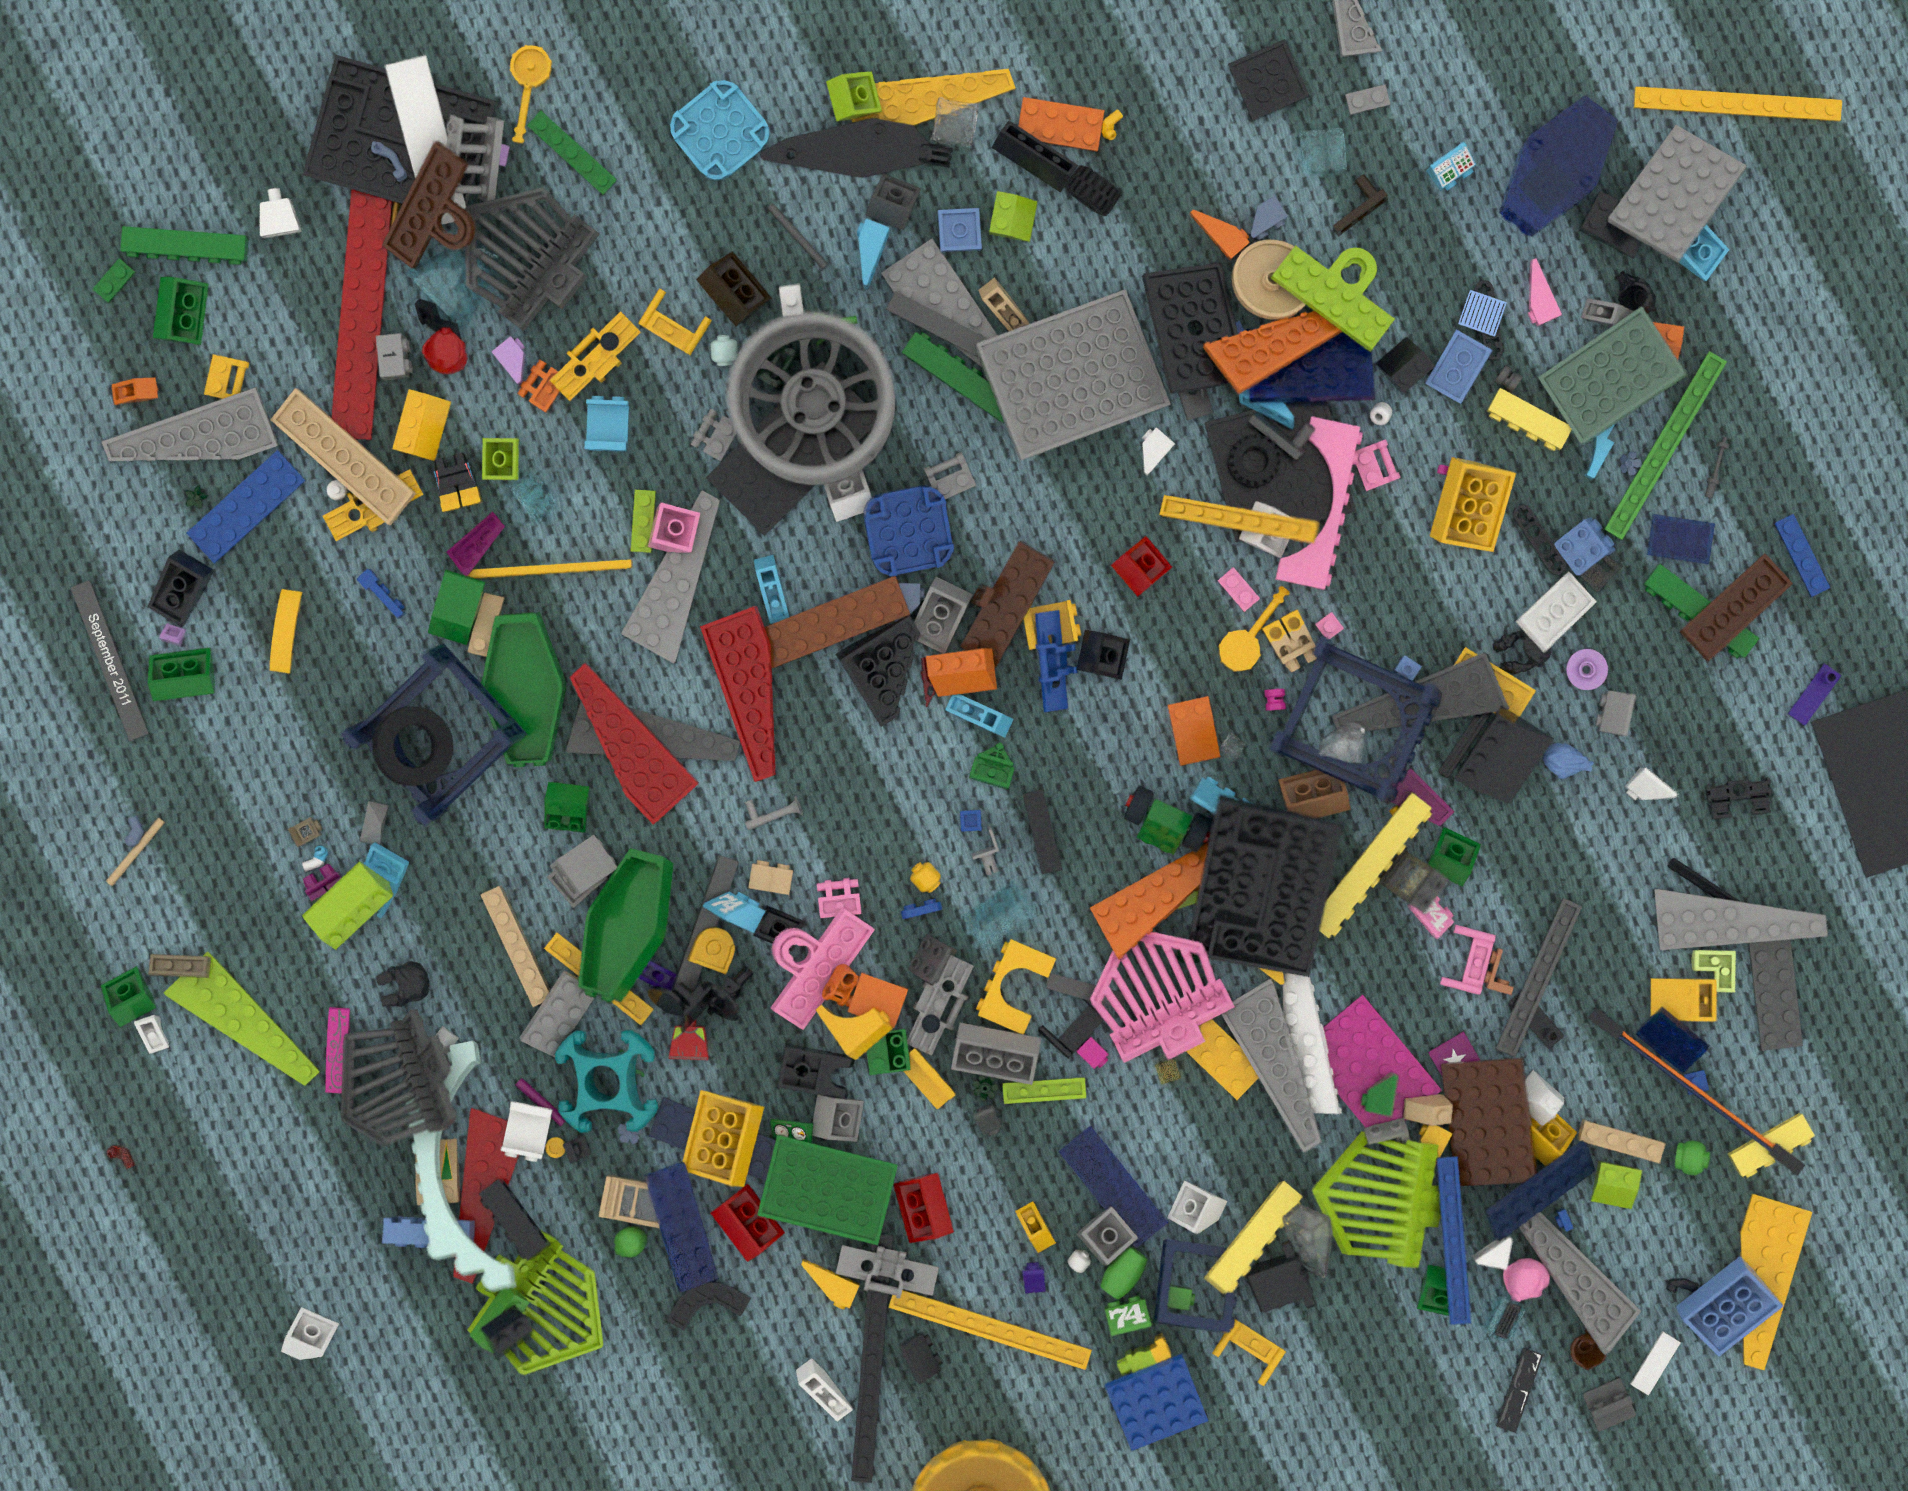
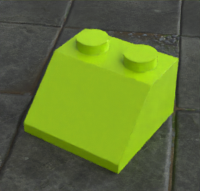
[826,71,882,121]
[989,191,1038,242]
[482,438,519,480]
[1590,1160,1642,1209]

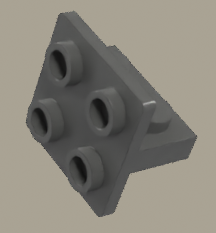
[908,934,957,984]
[1582,1378,1636,1431]

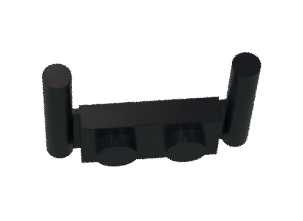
[1038,998,1104,1058]

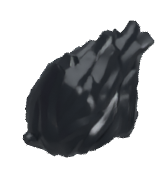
[1616,271,1656,314]

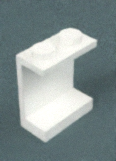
[501,1101,553,1162]

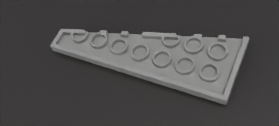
[1654,889,1828,950]

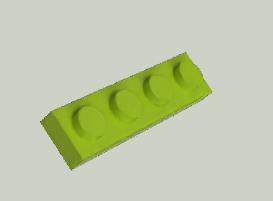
[1002,1077,1086,1104]

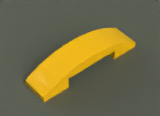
[270,589,302,673]

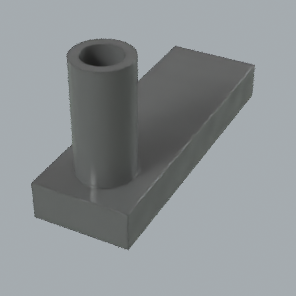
[1248,413,1316,460]

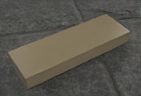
[148,954,211,978]

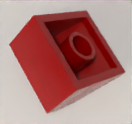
[1111,536,1172,597]

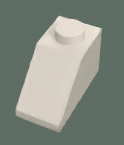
[1142,428,1175,476]

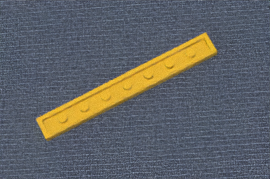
[1159,495,1319,544]
[468,559,633,579]

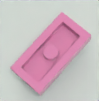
[1218,567,1260,612]

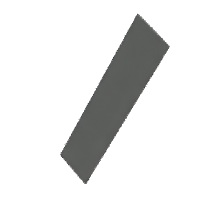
[1046,973,1125,1007]

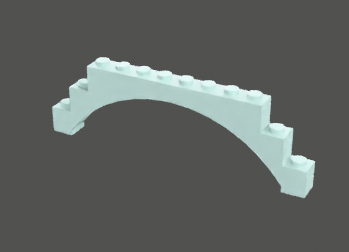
[406,1041,516,1291]

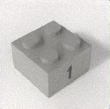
[376,333,413,381]

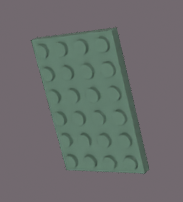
[1538,306,1687,445]

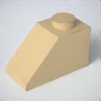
[1403,1094,1453,1126]

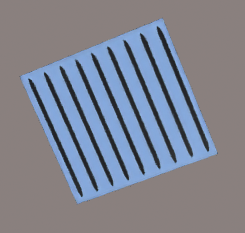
[1458,290,1507,336]

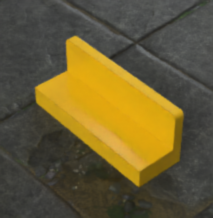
[904,1048,956,1109]

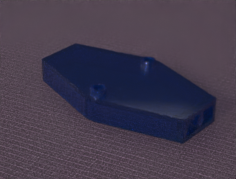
[1499,95,1618,237]

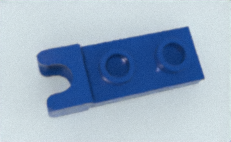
[357,569,406,619]

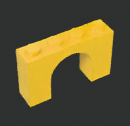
[976,939,1056,1035]

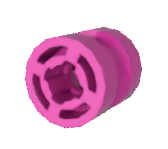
[1264,689,1286,711]

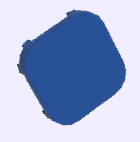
[864,485,954,576]

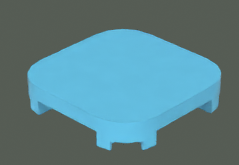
[670,80,770,181]

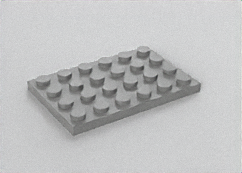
[1608,125,1747,263]

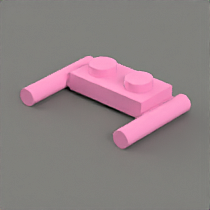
[1440,925,1496,995]

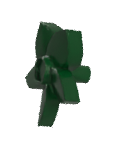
[185,485,208,509]

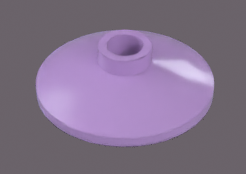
[1566,649,1608,690]

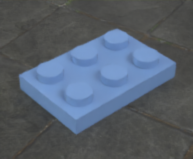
[1425,329,1493,404]

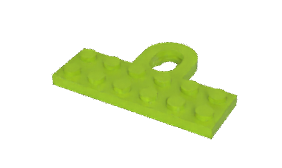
[1271,245,1395,352]

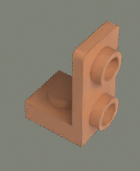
[1484,948,1514,995]

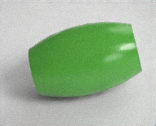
[1100,1246,1148,1300]

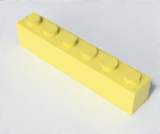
[1204,1181,1303,1294]

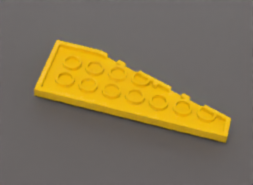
[1740,1194,1812,1370]

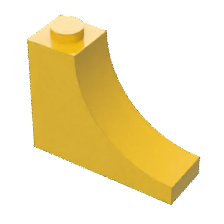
[816,1005,893,1060]

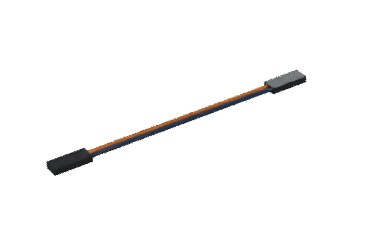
[1588,1008,1806,1176]

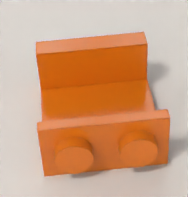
[846,972,908,1028]

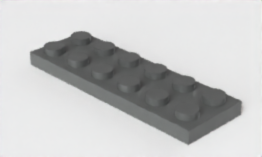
[1748,939,1803,1051]

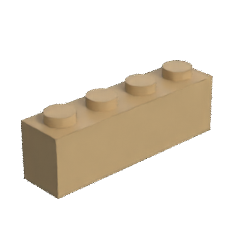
[1577,1119,1665,1163]

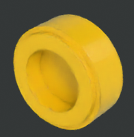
[545,1137,565,1158]

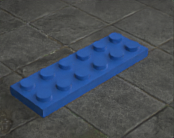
[187,450,306,564]

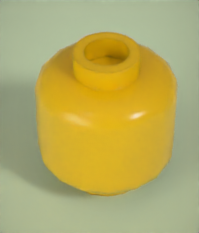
[910,862,941,893]

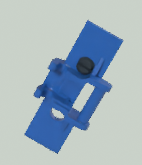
[1035,610,1078,712]

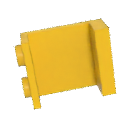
[1024,600,1081,650]

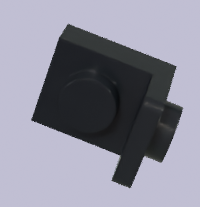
[563,1136,591,1164]

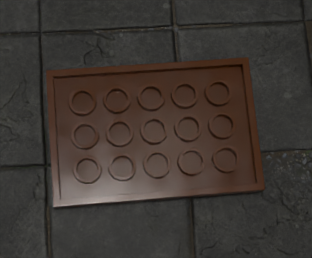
[1441,1058,1537,1186]

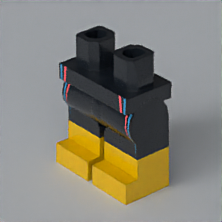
[433,452,482,512]

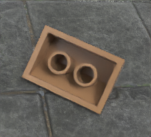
[1278,770,1351,818]

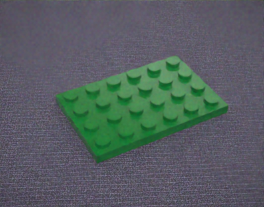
[758,1134,898,1245]

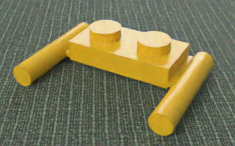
[638,288,712,356]
[1212,1318,1286,1386]

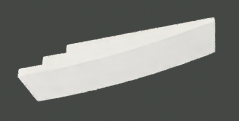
[385,55,466,225]

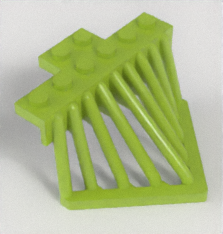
[1312,1131,1441,1268]
[467,1229,603,1375]

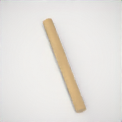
[106,817,165,886]

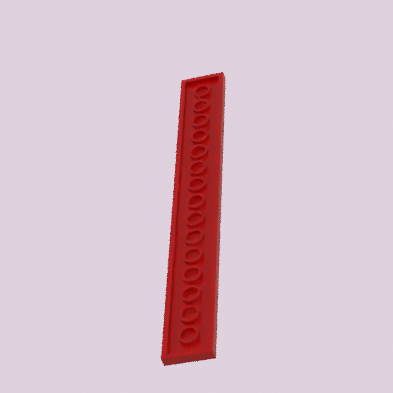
[331,189,393,440]

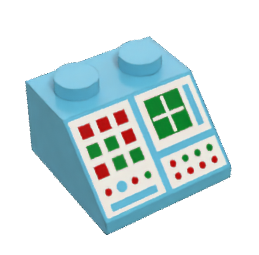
[1426,142,1476,191]

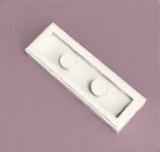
[1630,1331,1681,1396]

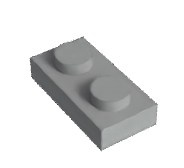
[1345,84,1390,115]

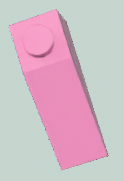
[1527,258,1562,327]

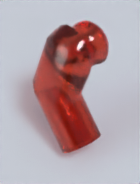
[107,1145,135,1169]

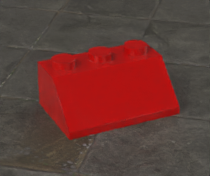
[893,1172,954,1243]
[710,1184,785,1262]

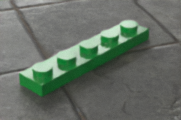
[527,111,617,196]

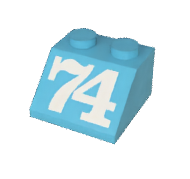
[703,892,765,933]

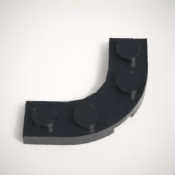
[666,1282,751,1331]

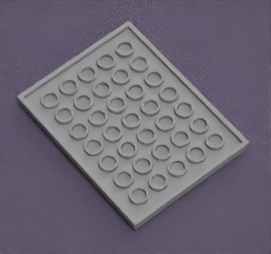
[974,289,1171,461]

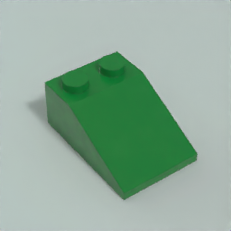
[428,570,485,645]

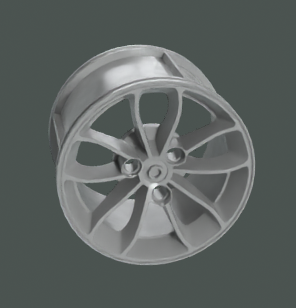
[728,313,895,485]

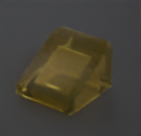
[1155,1058,1181,1085]

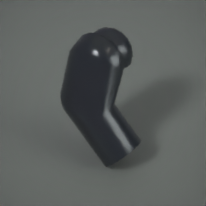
[1666,1278,1699,1293]

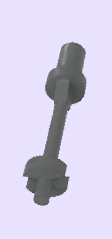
[1705,437,1729,498]

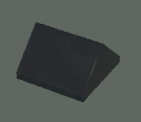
[753,905,805,952]

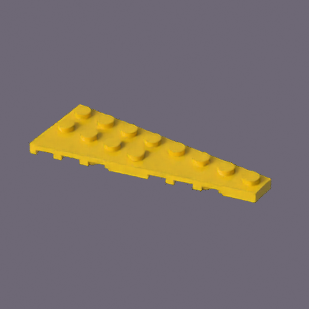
[852,69,1016,126]

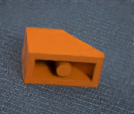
[112,378,158,405]

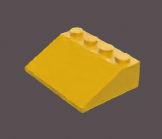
[1430,457,1516,552]
[680,1090,764,1187]

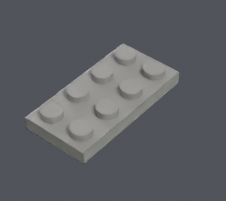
[519,971,594,1057]

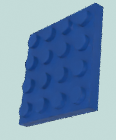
[1104,1354,1208,1451]

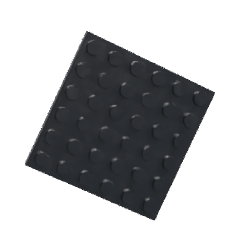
[1204,391,1356,543]

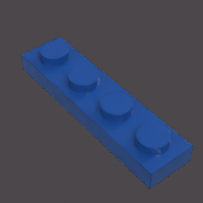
[1774,514,1830,597]

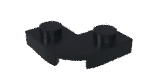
[415,299,462,339]

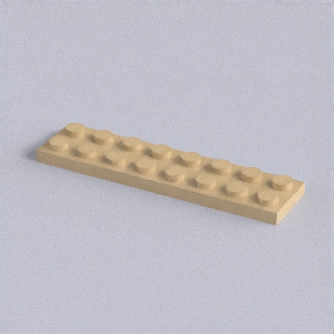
[271,388,416,525]

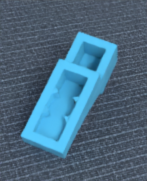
[1585,424,1615,480]

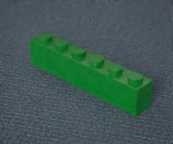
[120,226,249,265]
[902,332,1005,424]
[1642,564,1760,659]

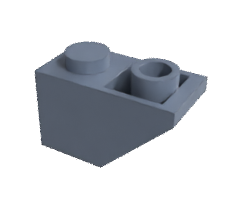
[1250,195,1288,241]

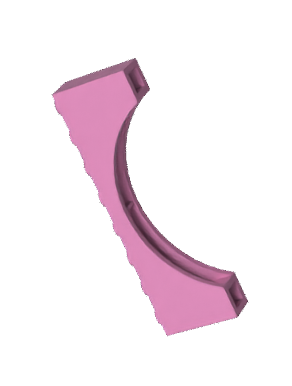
[1275,417,1363,590]

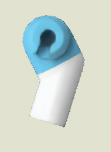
[302,845,328,872]

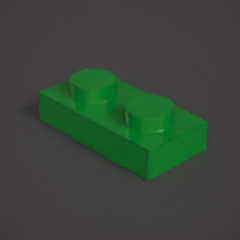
[93,258,136,303]

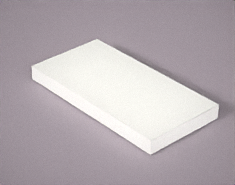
[1516,572,1597,652]

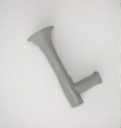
[744,796,803,830]

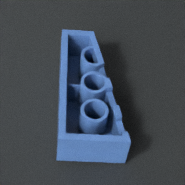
[382,1216,475,1248]

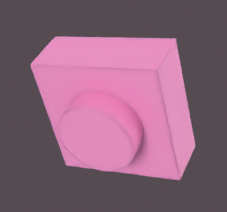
[1315,612,1344,639]

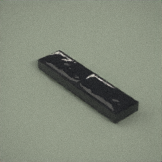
[1496,1347,1543,1433]

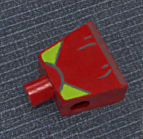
[669,1020,709,1060]

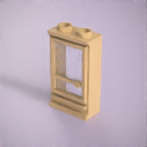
[599,1175,684,1231]

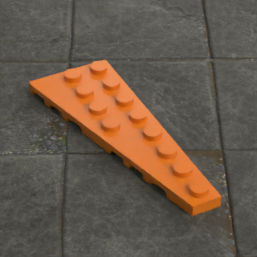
[1203,311,1342,394]
[1090,843,1208,960]

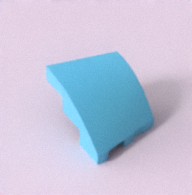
[363,842,409,919]

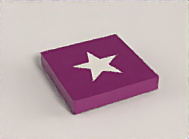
[1428,1031,1480,1078]

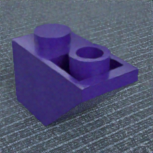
[1023,1262,1046,1293]

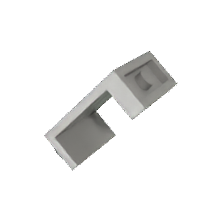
[550,835,617,899]

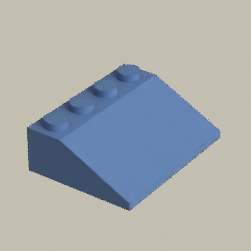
[1676,1256,1783,1357]

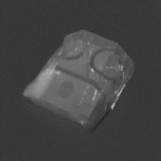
[930,97,979,147]

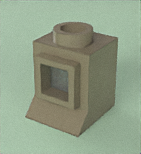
[288,817,323,847]

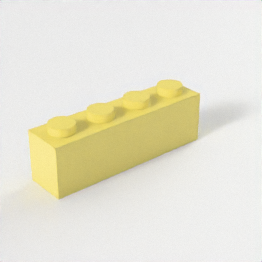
[1487,388,1572,451]
[1727,1113,1815,1178]

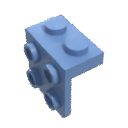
[1555,517,1616,575]

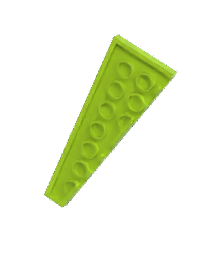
[163,951,321,1086]

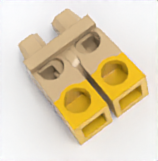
[1261,609,1317,672]

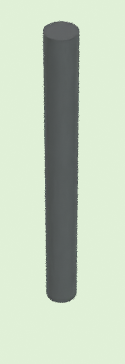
[767,203,828,270]

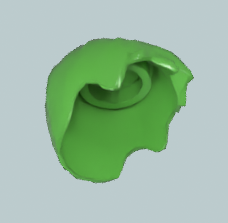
[614,1226,647,1258]

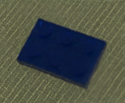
[1647,514,1715,565]
[1636,1006,1710,1073]

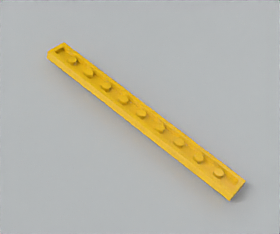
[1633,87,1842,121]
[889,1289,1092,1370]

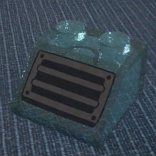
[1482,1292,1526,1342]

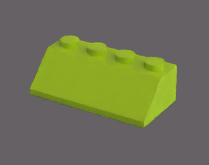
[302,861,393,950]

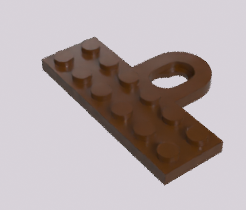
[382,141,475,268]

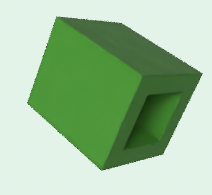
[1167,1284,1195,1311]

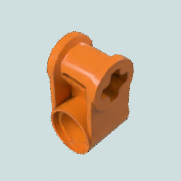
[822,964,858,1006]

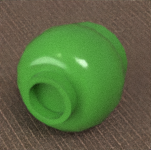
[1675,1140,1710,1175]

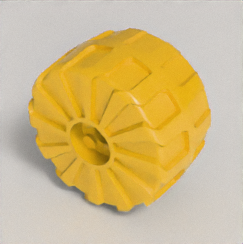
[912,1439,1050,1491]

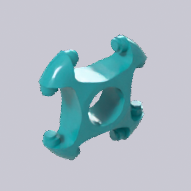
[554,1029,659,1133]

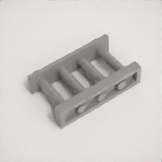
[447,115,504,202]

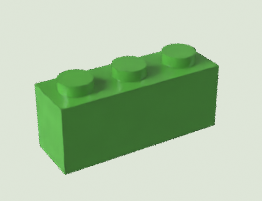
[470,1288,530,1353]

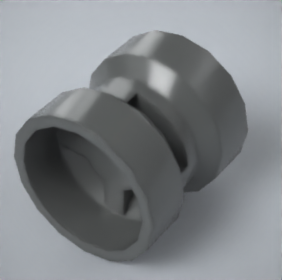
[1494,365,1523,393]

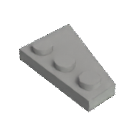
[1332,0,1382,57]

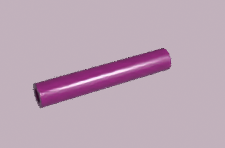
[515,1078,566,1127]

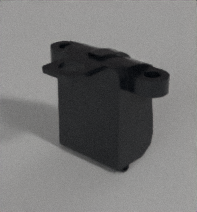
[1246,1240,1316,1313]

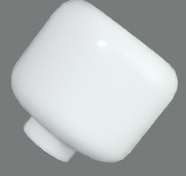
[1370,402,1392,425]
[327,480,348,501]
[1068,1250,1091,1273]

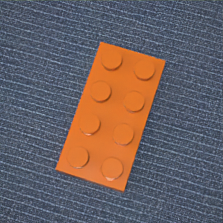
[1018,97,1105,152]

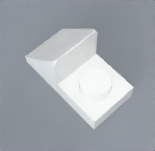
[134,1015,169,1054]

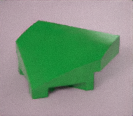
[969,742,1014,790]

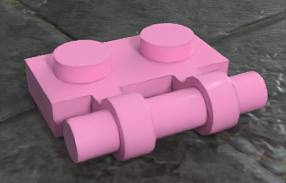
[817,878,862,918]

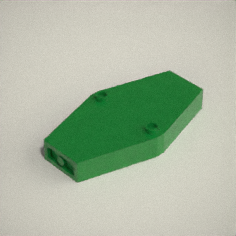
[481,612,566,767]
[578,848,674,1003]

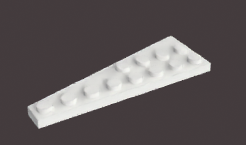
[1283,972,1342,1114]

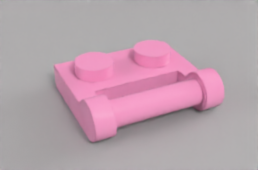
[1355,439,1401,491]

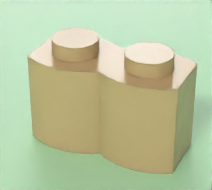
[748,860,793,895]

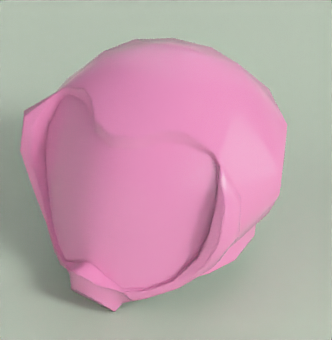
[1503,1258,1550,1302]

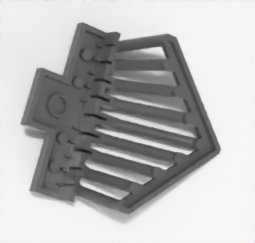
[465,188,600,332]
[341,1009,457,1146]

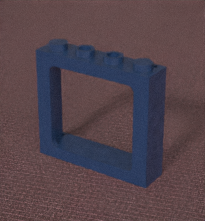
[1153,1239,1239,1334]

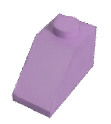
[492,336,526,385]

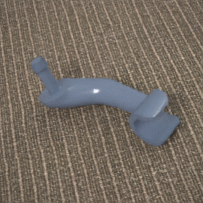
[371,141,407,182]

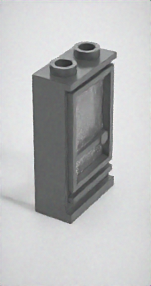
[1379,850,1450,914]

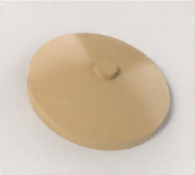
[1232,240,1306,320]

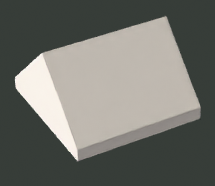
[1471,1236,1512,1270]

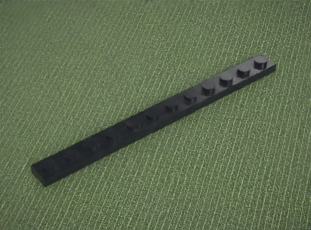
[851,1234,893,1483]

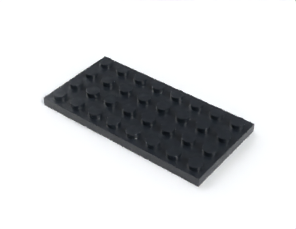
[706,361,877,536]

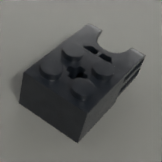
[777,1043,855,1099]

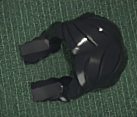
[1493,631,1552,674]
[376,961,430,1007]

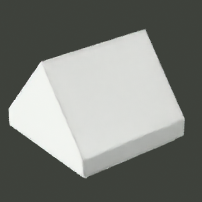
[436,1026,459,1055]

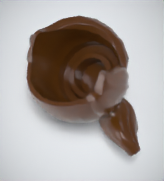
[1570,1328,1606,1370]

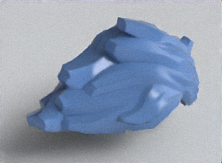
[1542,743,1594,779]

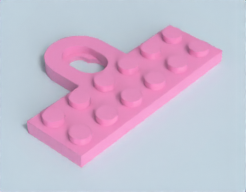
[771,907,875,1030]

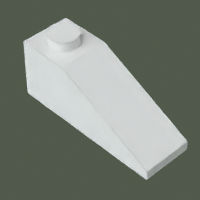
[796,1358,853,1421]

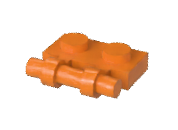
[517,360,560,413]

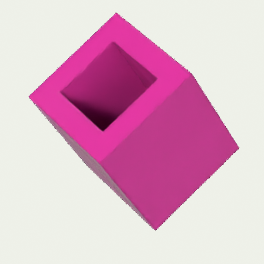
[1076,1036,1108,1069]

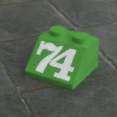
[1104,1295,1152,1336]

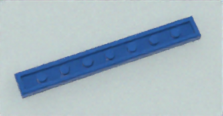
[1436,1157,1471,1325]

